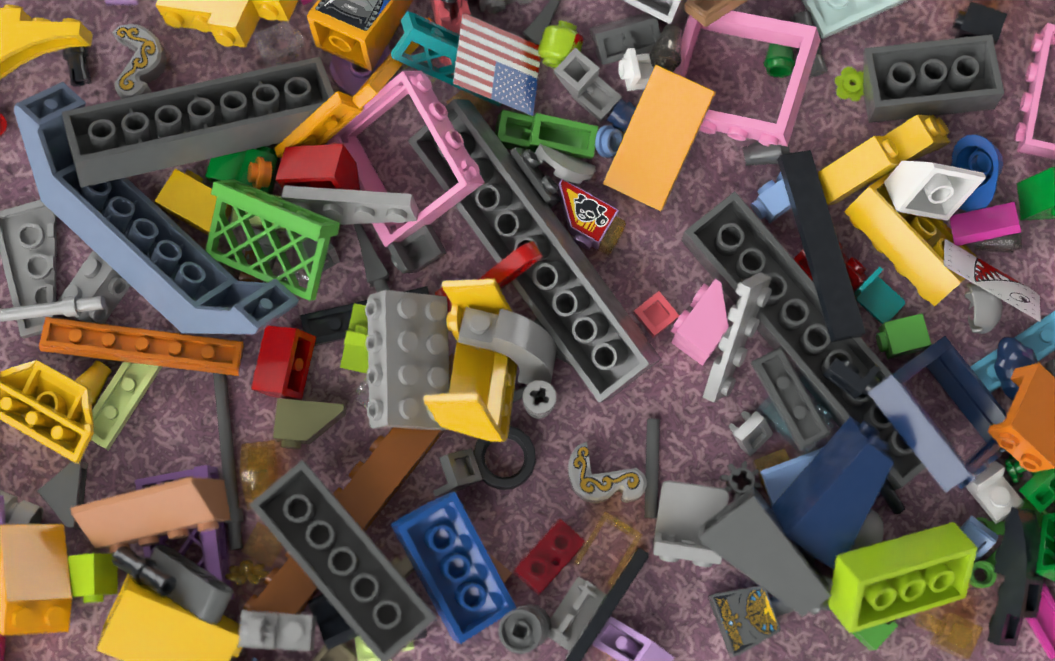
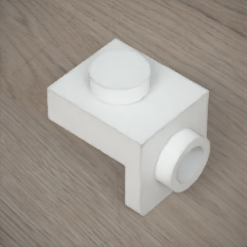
[619,48,664,91]

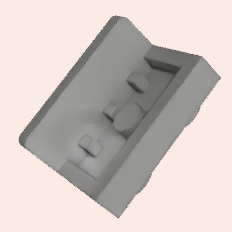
[57,251,131,324]

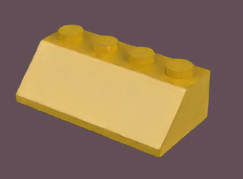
[844,170,978,307]

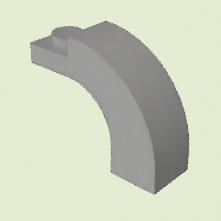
[458,307,558,385]

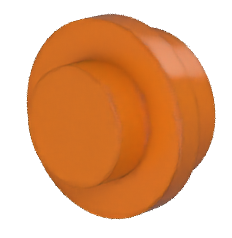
[247,157,272,190]

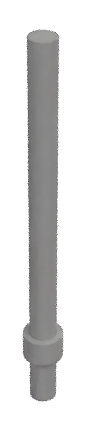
[0,296,106,322]

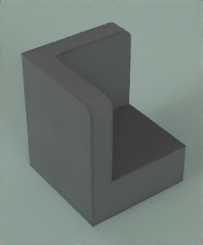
[433,448,483,497]

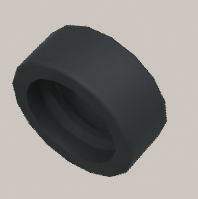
[473,426,536,490]

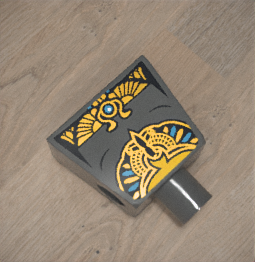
[708,586,793,658]

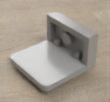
[653,480,729,567]

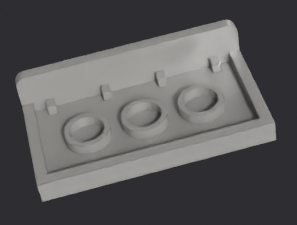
[365,290,449,430]

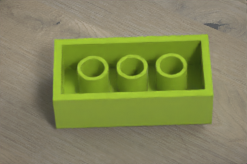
[828,522,978,633]

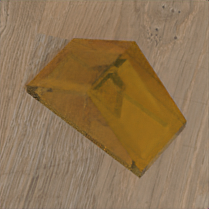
[240,440,279,510]

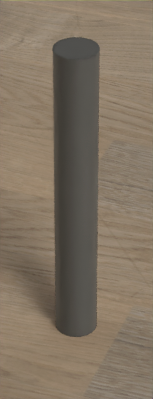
[644,418,660,519]

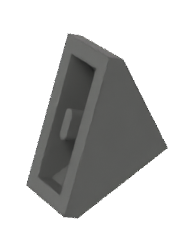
[37,460,88,530]

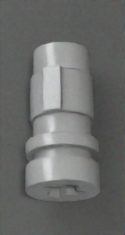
[523,380,556,419]

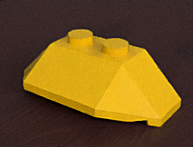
[0,360,94,463]

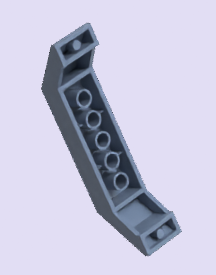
[14,82,299,334]

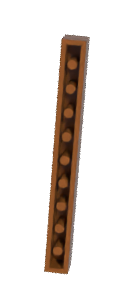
[242,353,454,615]

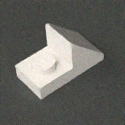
[966,461,1024,524]

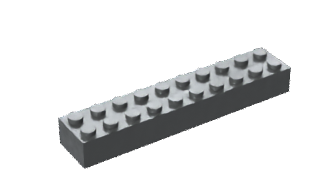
[408,99,661,403]
[681,191,953,491]

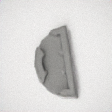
[535,144,596,184]

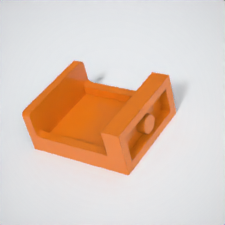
[988,363,1055,472]

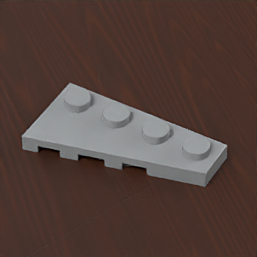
[281,186,419,225]
[0,200,57,339]
[703,272,772,403]

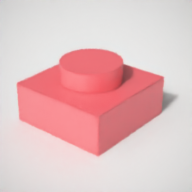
[633,291,680,338]

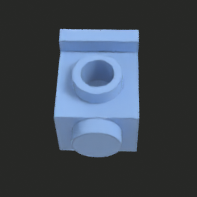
[751,172,791,223]

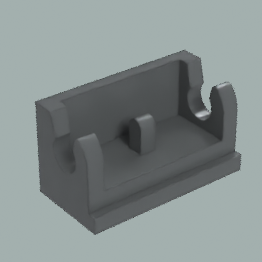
[589,12,664,65]

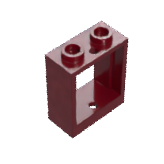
[514,518,586,596]

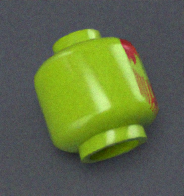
[538,21,584,69]

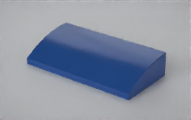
[390,492,517,644]

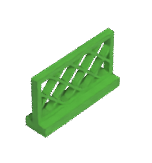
[205,179,340,301]

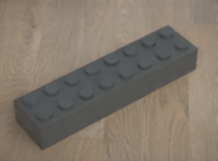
[61,57,334,187]

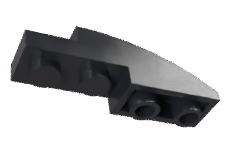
[987,507,1043,646]

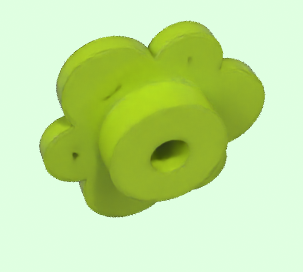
[834,67,864,102]

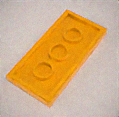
[603,65,716,211]

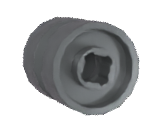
[498,604,552,654]

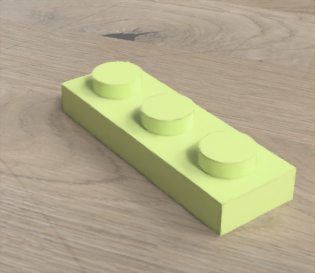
[91,362,162,451]

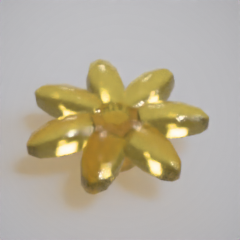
[225,560,269,586]

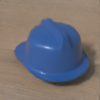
[951,134,1003,212]

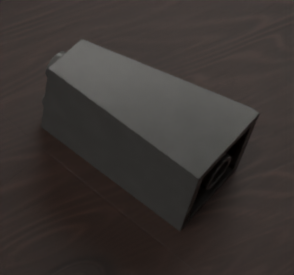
[698,486,831,617]

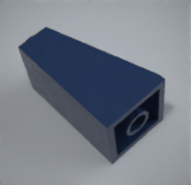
[772,416,894,570]

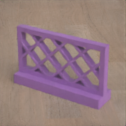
[135,465,235,600]

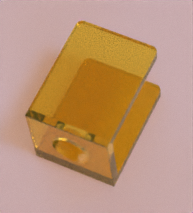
[573,512,643,587]

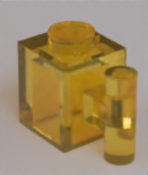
[914,613,983,659]

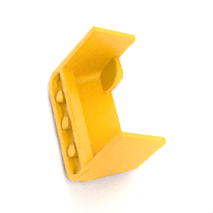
[424,279,518,442]

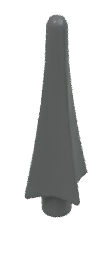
[523,0,561,45]
[353,224,390,292]

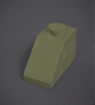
[273,398,347,449]

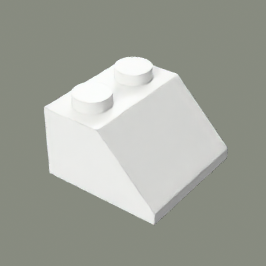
[884,161,986,221]

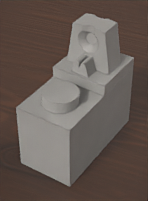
[239,611,317,651]

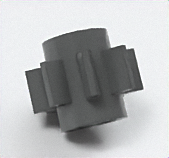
[719,461,762,501]

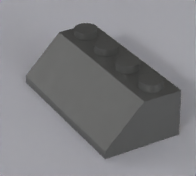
[863,35,1004,123]

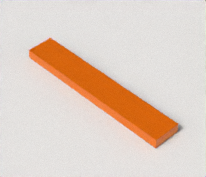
[39,317,244,376]

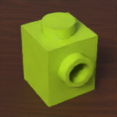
[68,553,118,603]

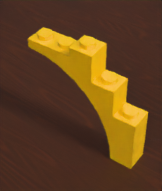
[156,0,298,48]
[0,4,93,80]

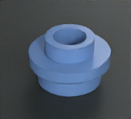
[595,125,623,158]

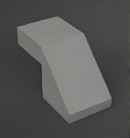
[554,48,622,122]

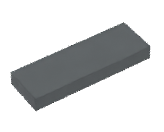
[751,346,831,451]

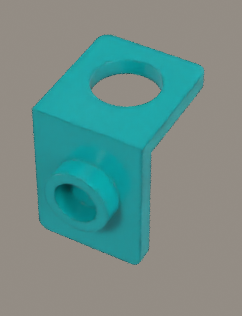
[854,267,906,324]

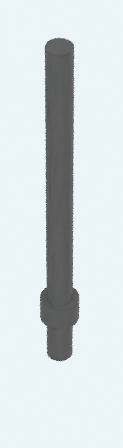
[213,373,244,551]

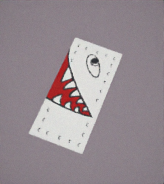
[944,239,1041,322]

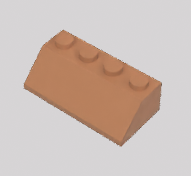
[71,477,231,554]

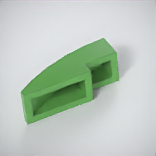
[495,109,598,159]

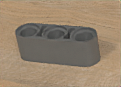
[150,544,234,624]

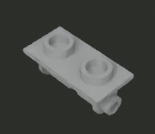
[549,576,606,651]

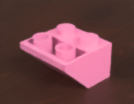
[671,279,729,366]

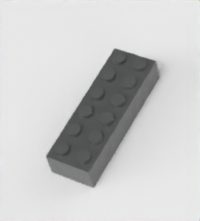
[249,460,438,661]

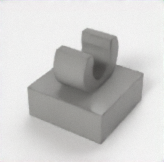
[729,411,773,457]

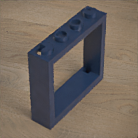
[868,336,1007,493]

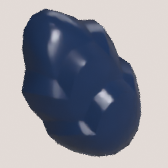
[994,337,1038,401]

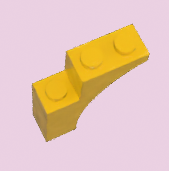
[817,115,951,205]

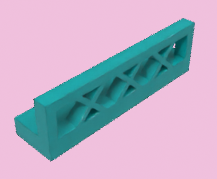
[391,10,502,107]

